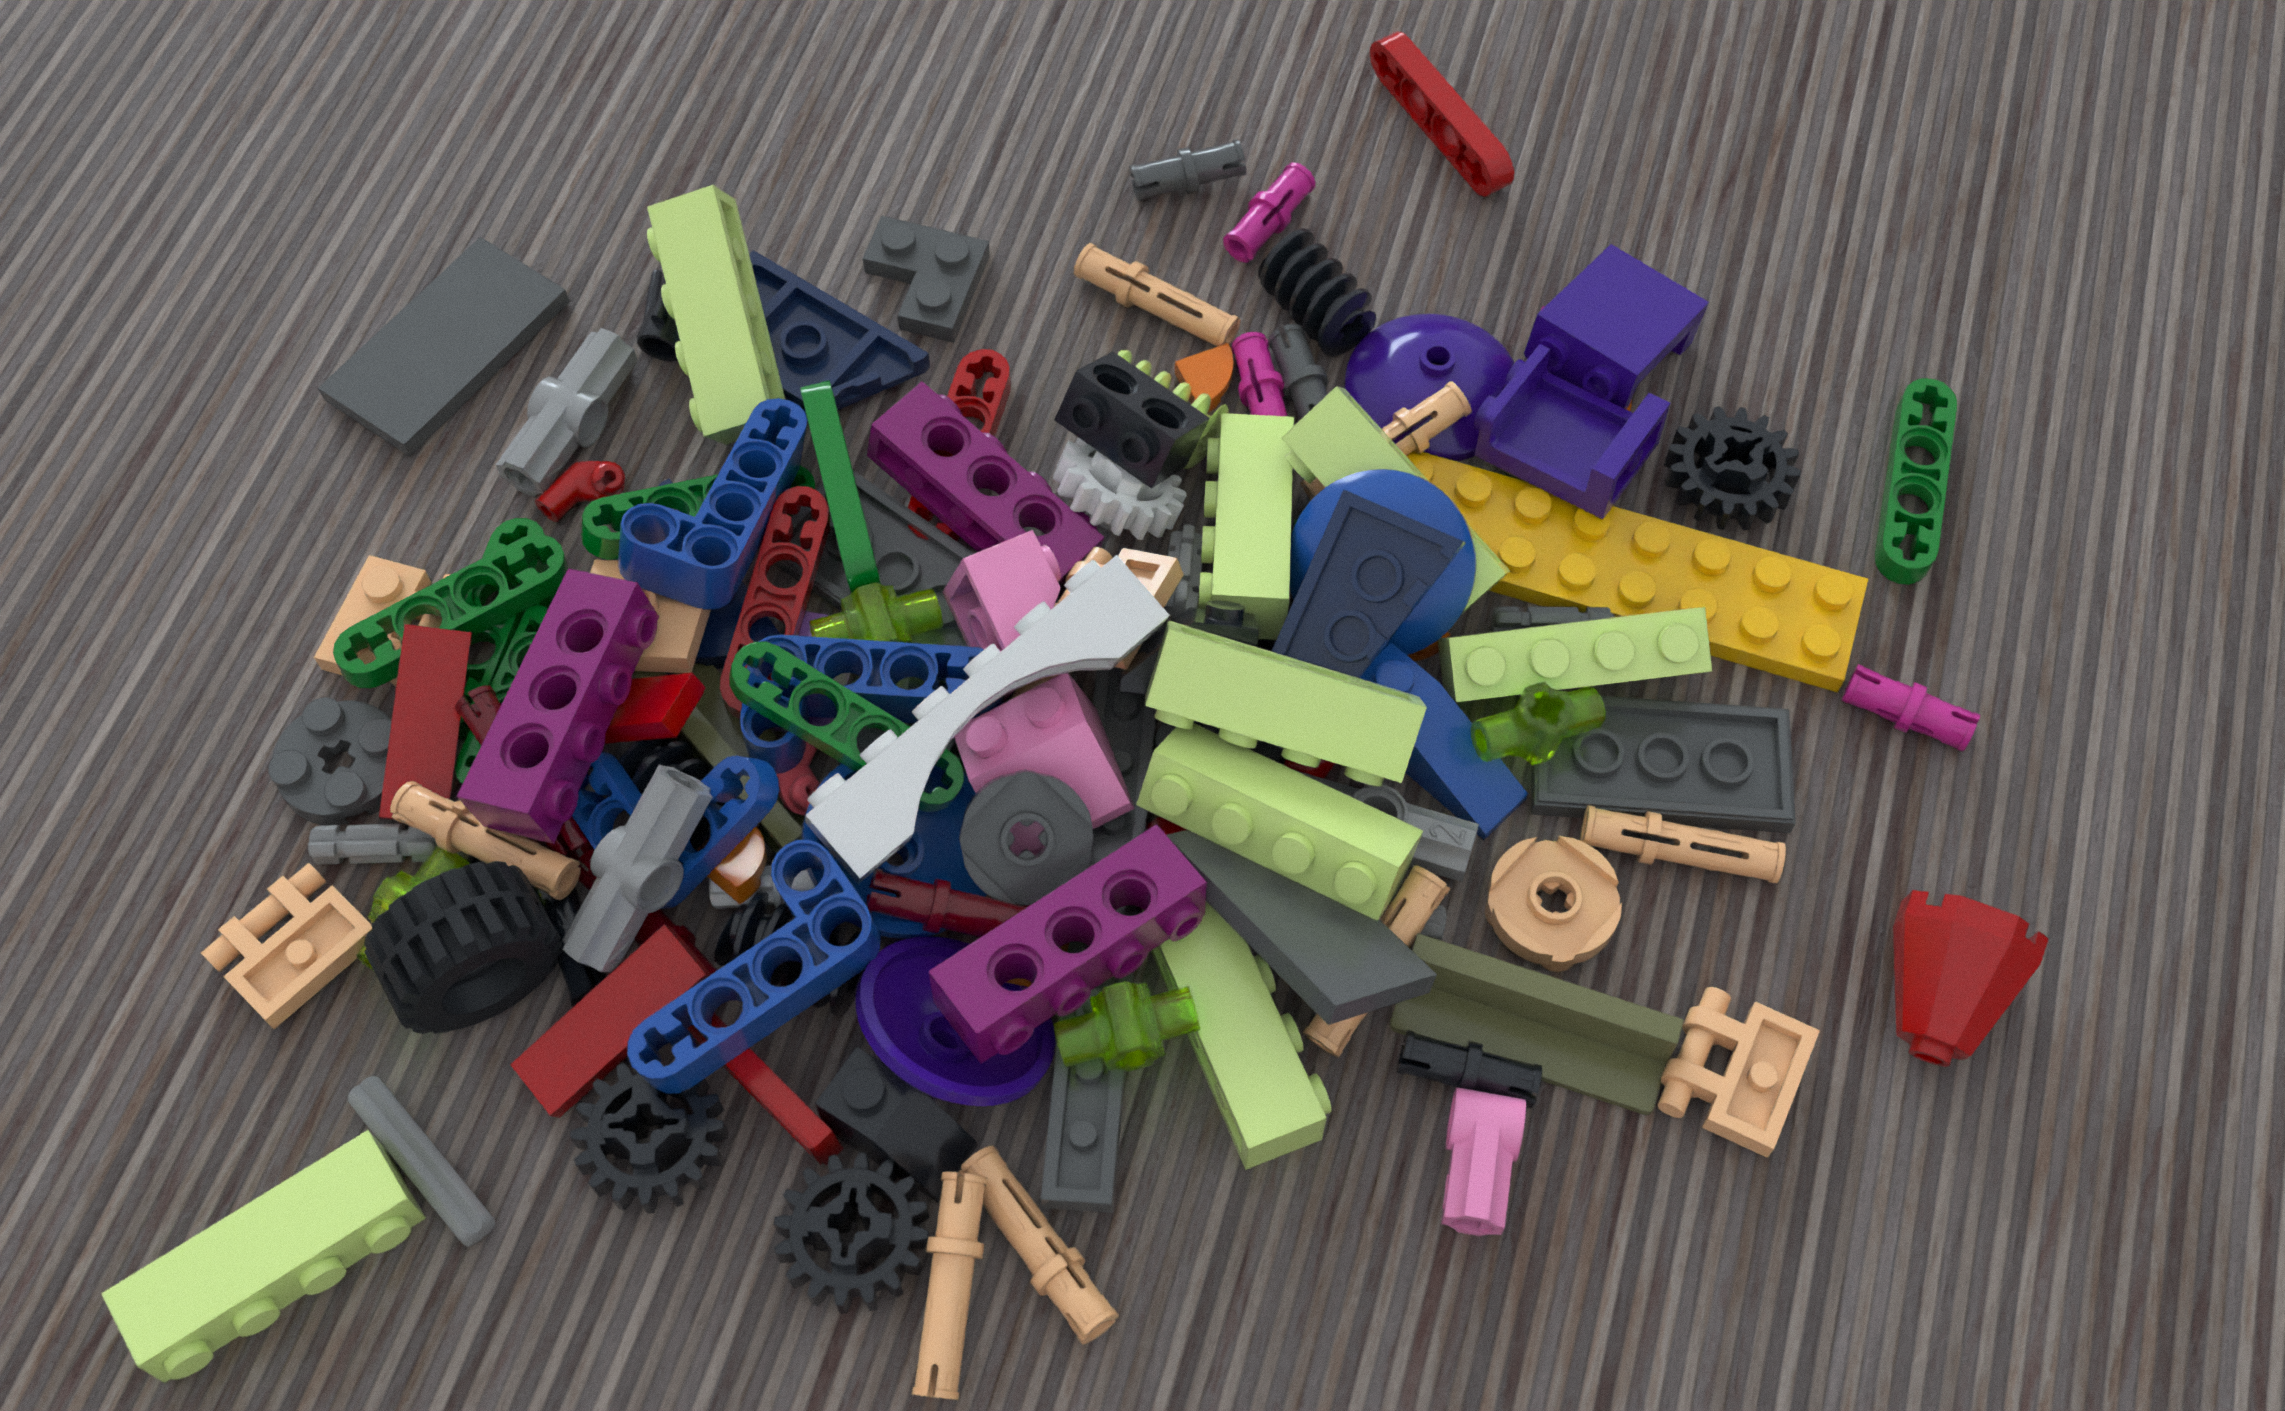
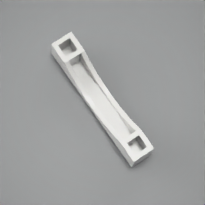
[805,555,1170,884]

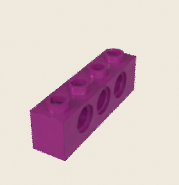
[867,381,1104,603]
[456,568,659,844]
[928,824,1207,1064]

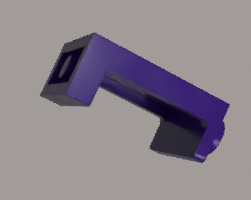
[1524,244,1709,409]
[1474,344,1670,519]

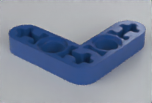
[572,751,779,909]

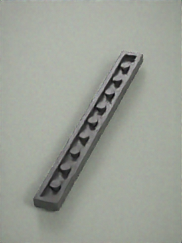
[1040,621,1166,1213]

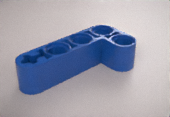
[618,398,808,610]
[740,635,1004,774]
[627,840,880,1093]

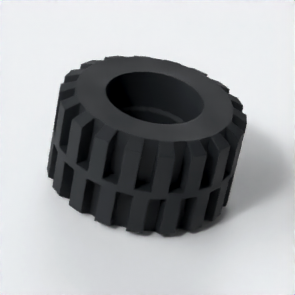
[364,861,563,1034]

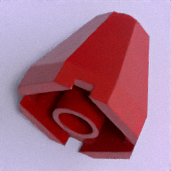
[1893,890,2049,1067]

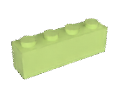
[647,185,785,445]
[1282,386,1510,614]
[1198,413,1294,640]
[1438,607,1712,702]
[1145,620,1427,787]
[1136,723,1423,921]
[1142,901,1331,1170]
[101,1130,426,1383]

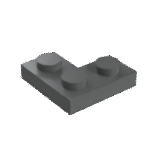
[862,215,990,343]

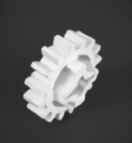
[1053,438,1187,540]

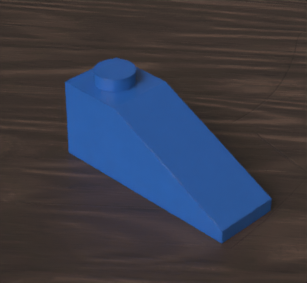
[1360,643,1528,840]

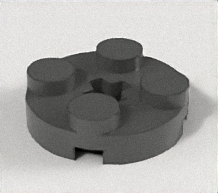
[268,697,392,825]
[959,769,1094,905]

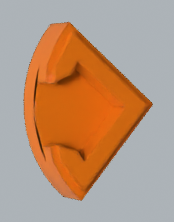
[1175,343,1233,413]
[707,826,767,904]

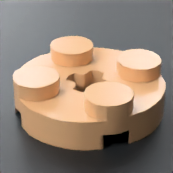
[1485,836,1622,972]

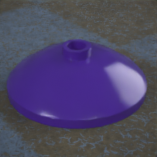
[1344,314,1514,462]
[855,936,1055,1106]

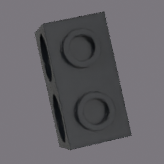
[1054,351,1210,489]

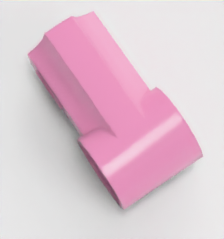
[1441,1087,1526,1236]

